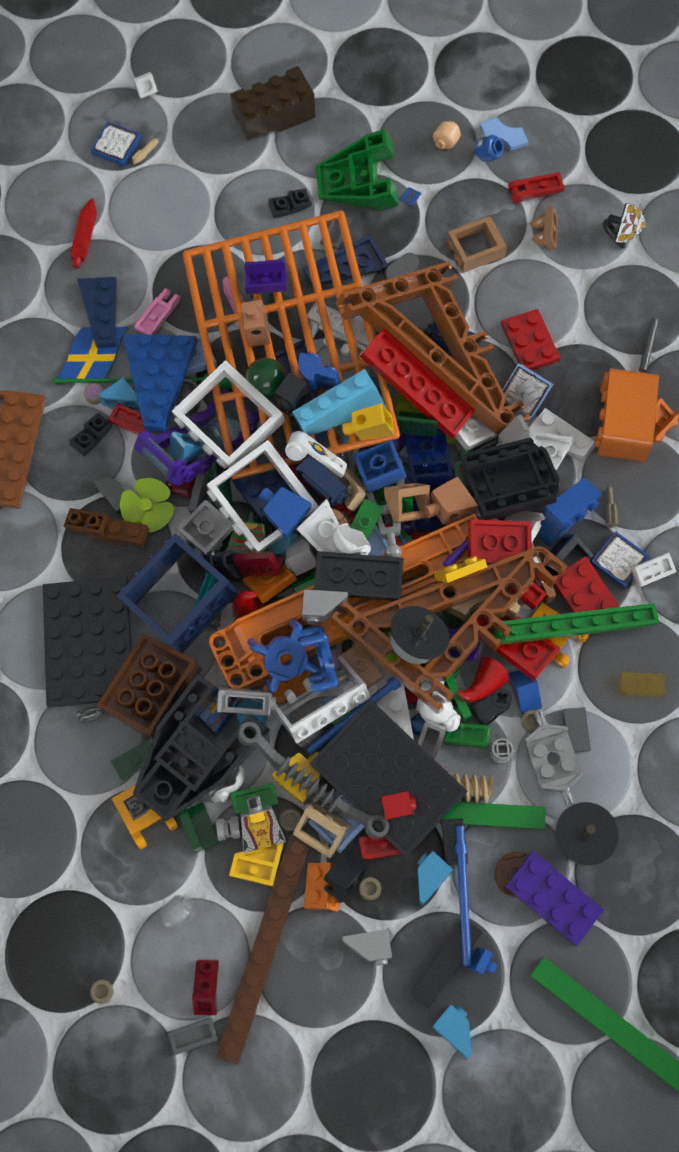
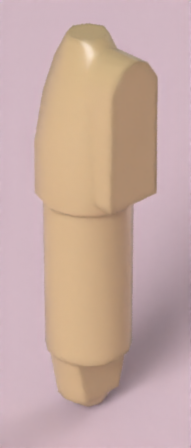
[132,138,158,164]

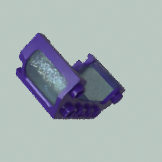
[134,388,260,486]

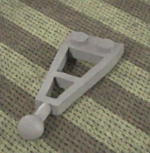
[362,459,405,558]

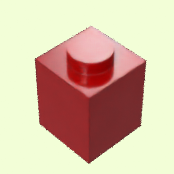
[381,792,417,820]

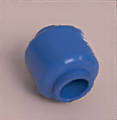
[475,135,504,162]

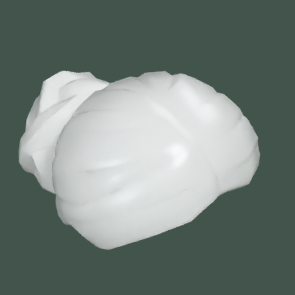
[333,523,371,555]
[419,693,461,732]
[208,765,244,803]

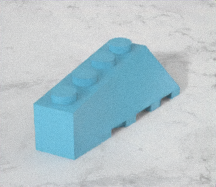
[293,369,388,436]

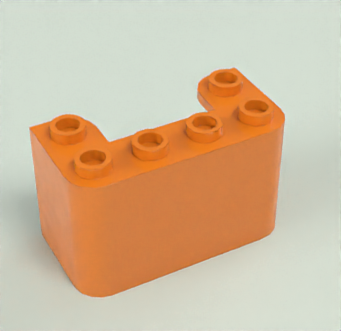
[594,368,659,462]

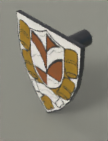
[608,203,646,243]

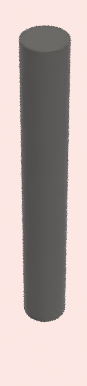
[639,318,659,373]

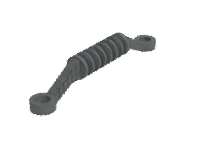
[237,722,389,839]

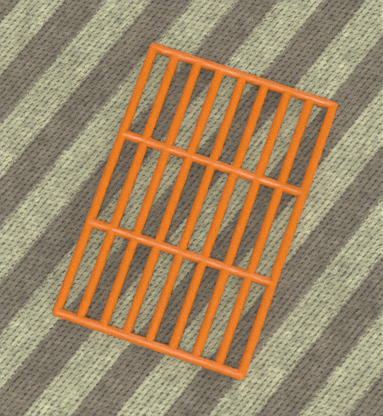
[182,210,400,479]

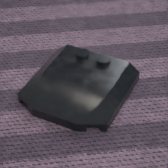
[461,437,560,520]

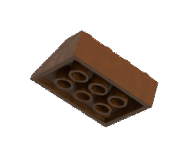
[96,633,202,740]

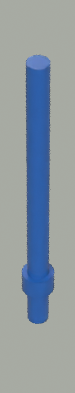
[306,676,402,755]
[454,826,472,966]

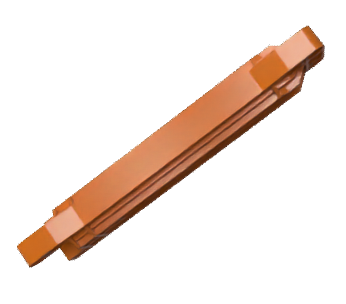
[209,513,490,689]

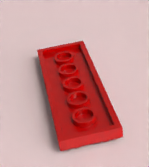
[359,328,475,439]

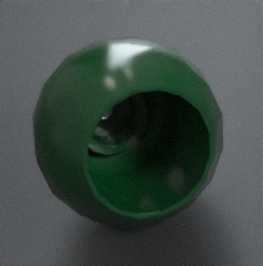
[246,357,286,399]

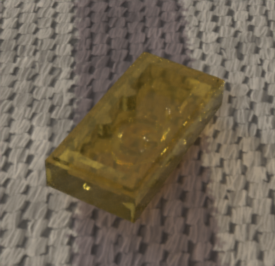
[620,672,665,697]

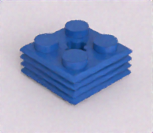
[354,440,406,493]

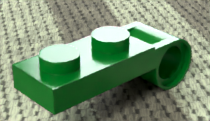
[444,657,472,723]

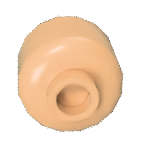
[433,121,461,150]

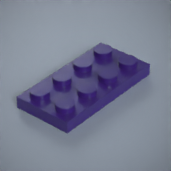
[504,851,604,946]

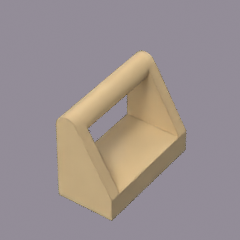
[293,802,352,859]

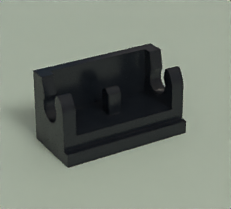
[324,849,369,903]

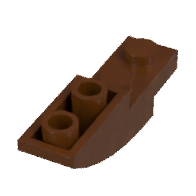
[63,508,149,547]

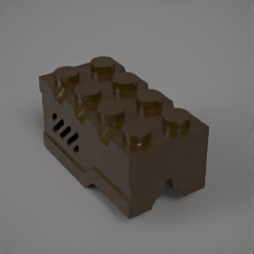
[230,66,315,140]

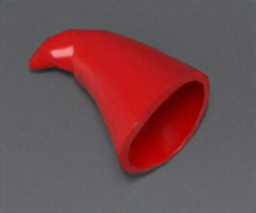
[231,591,266,620]
[457,656,509,702]

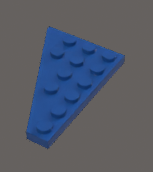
[123,334,198,432]

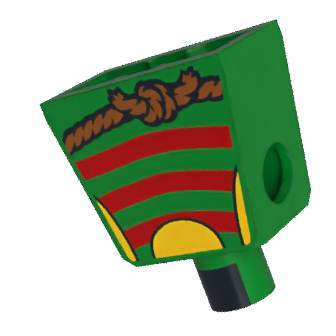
[227,512,267,553]

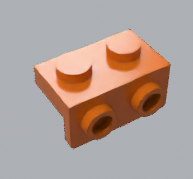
[653,398,679,443]
[304,863,340,911]

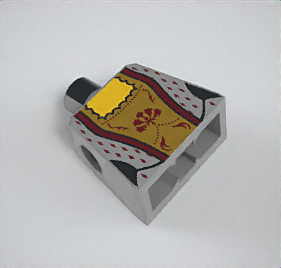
[241,796,286,853]

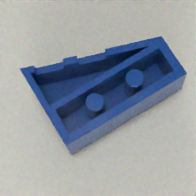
[537,477,602,547]

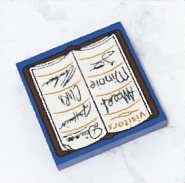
[91,121,142,166]
[591,531,649,588]

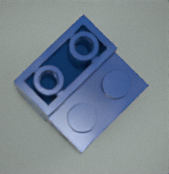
[298,352,341,396]

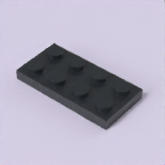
[314,551,404,601]

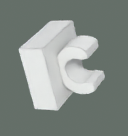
[133,72,158,98]

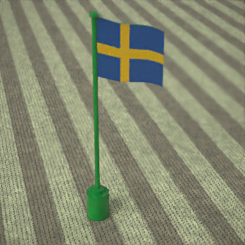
[53,327,232,389]

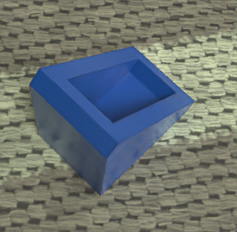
[508,670,542,715]

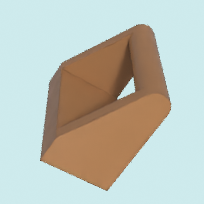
[384,483,430,523]

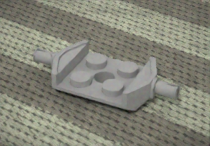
[525,710,584,806]

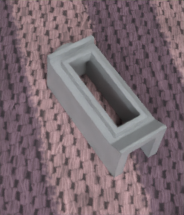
[217,687,276,716]

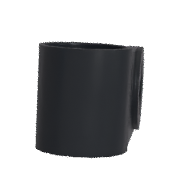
[208,549,243,582]
[470,689,512,725]

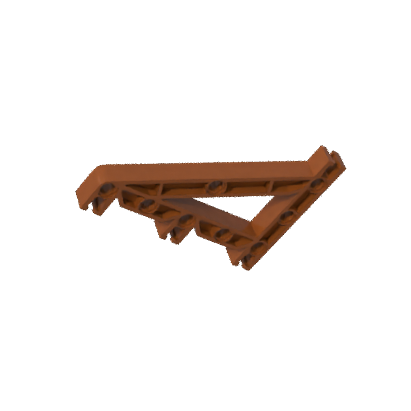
[335,261,531,434]
[331,546,568,714]

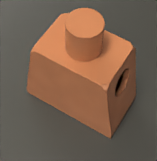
[242,300,270,347]
[423,477,478,525]

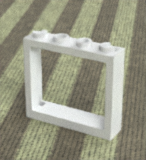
[172,360,285,469]
[206,440,319,552]

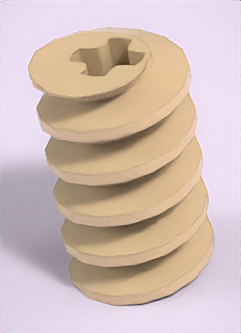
[449,773,493,804]

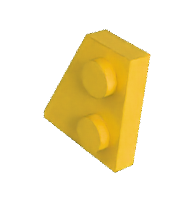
[434,556,487,583]
[229,843,284,887]

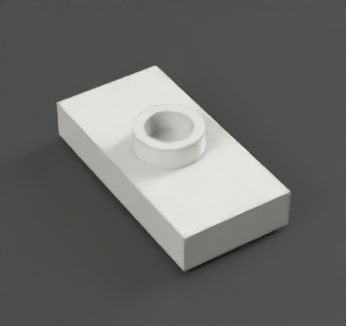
[631,552,676,587]

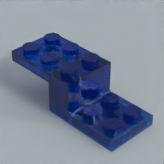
[404,428,453,532]

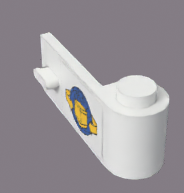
[285,431,347,478]

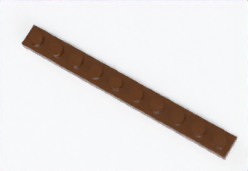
[216,835,311,1065]

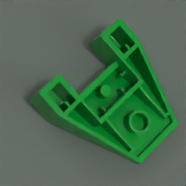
[316,129,399,210]

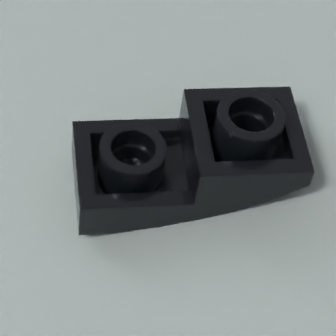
[268,188,312,218]
[70,413,113,457]

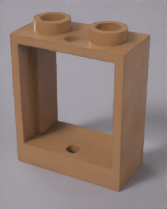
[446,216,507,273]

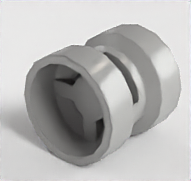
[515,378,542,406]
[490,738,514,764]
[216,816,241,841]

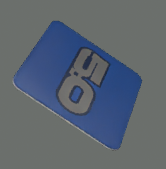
[401,187,421,206]

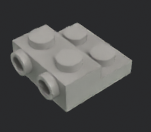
[177,500,234,559]

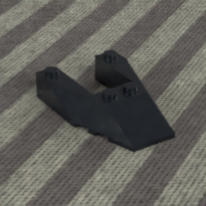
[132,674,271,821]

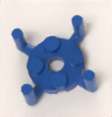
[247,619,319,693]
[299,626,338,693]

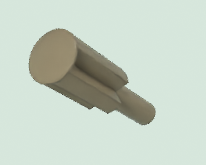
[605,486,618,528]

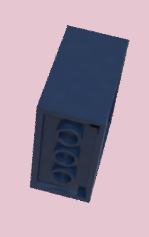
[117,533,239,654]

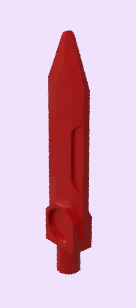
[70,199,97,269]

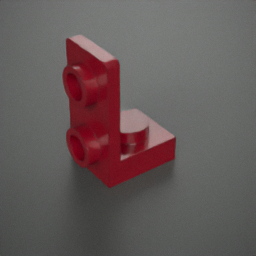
[192,960,219,1015]

